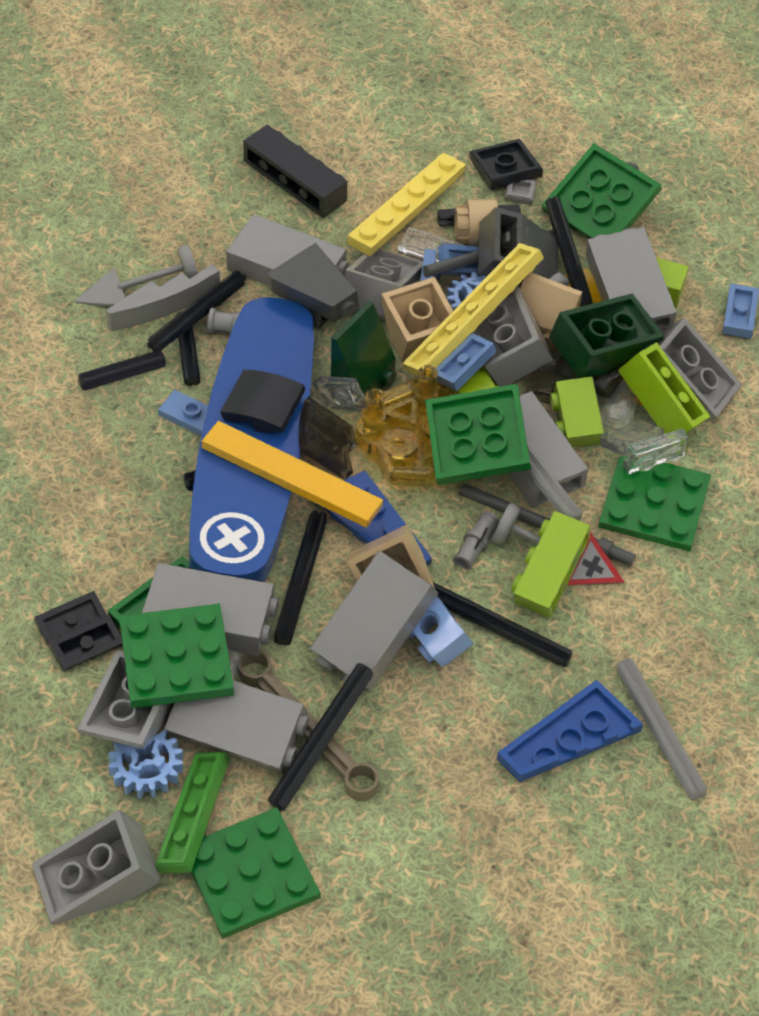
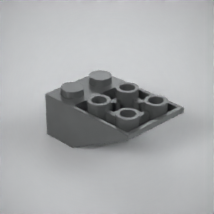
[478,207,558,285]

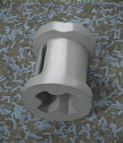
[207,308,240,334]

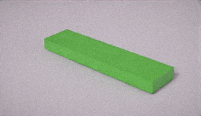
[155,752,230,873]

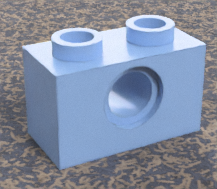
[409,596,474,667]

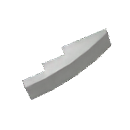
[106,264,220,331]

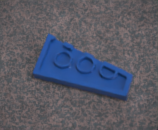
[313,470,432,565]
[497,680,643,782]

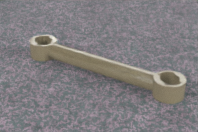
[238,651,379,801]

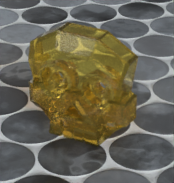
[356,365,454,487]

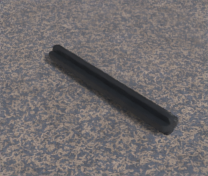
[545,196,593,307]
[147,270,246,353]
[274,510,327,646]
[433,582,573,667]
[268,663,373,811]

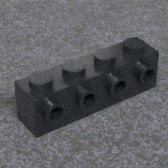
[243,124,348,218]

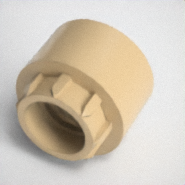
[454,199,498,247]

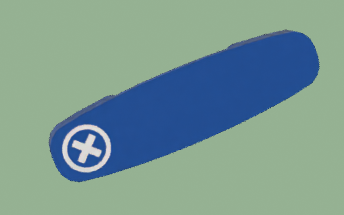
[189,297,314,582]

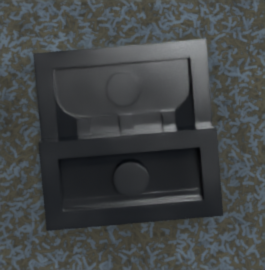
[220,369,306,432]
[34,591,123,672]

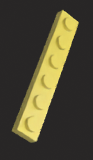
[347,153,466,256]
[402,243,544,380]

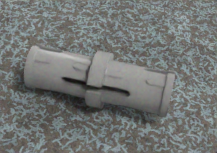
[453,511,499,570]

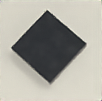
[469,139,543,190]

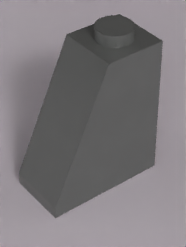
[267,243,359,322]

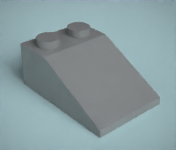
[345,249,423,320]
[473,285,554,387]
[658,318,742,419]
[77,650,174,749]
[32,810,161,925]

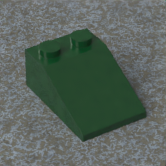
[549,293,665,378]
[330,301,397,412]

